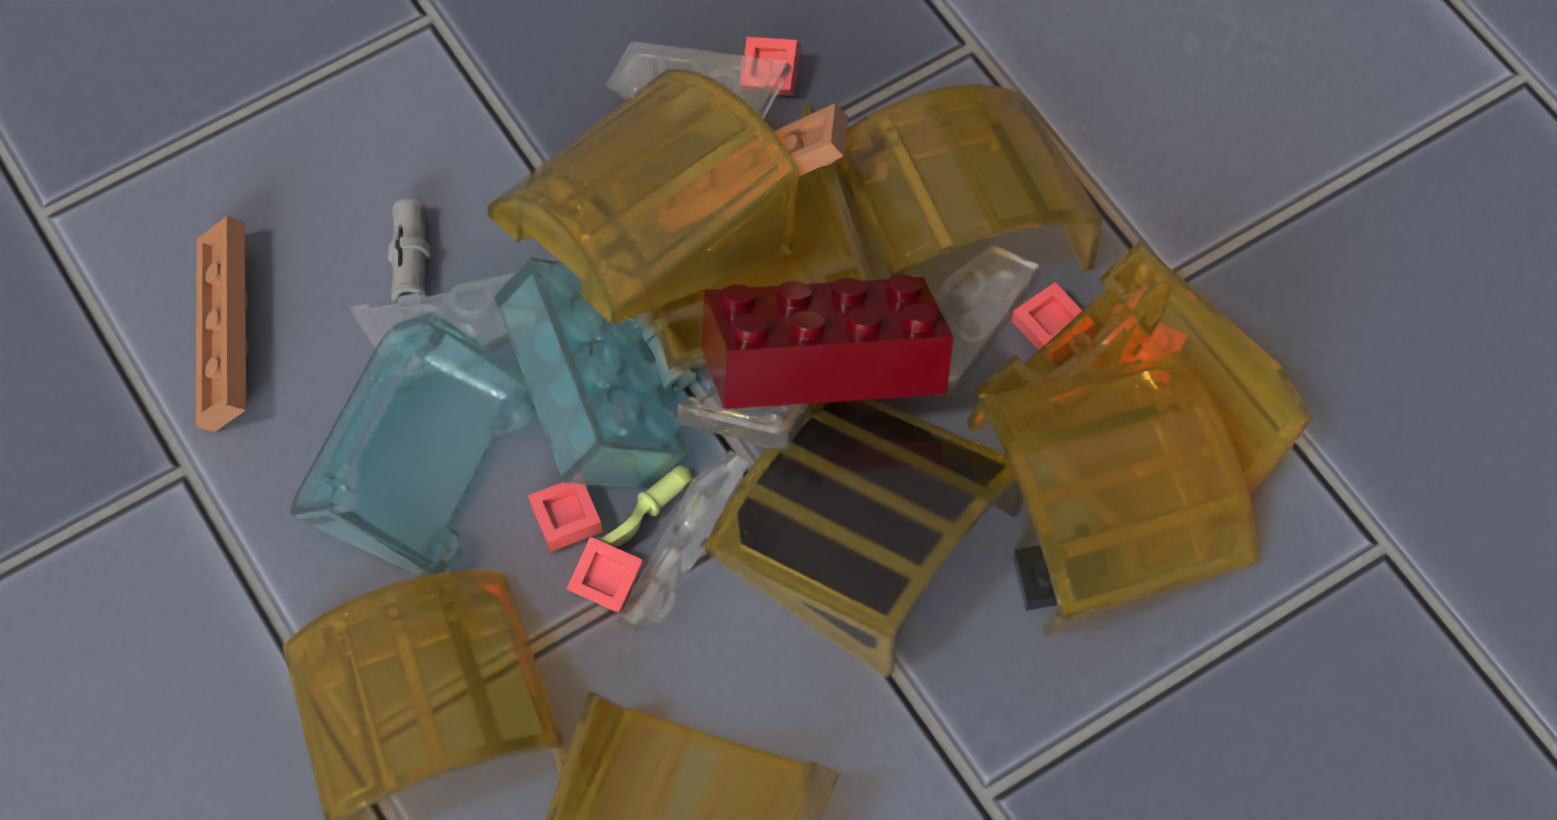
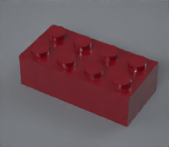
[701,275,954,410]

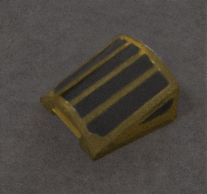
[704,399,1029,678]

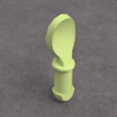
[600,465,692,548]

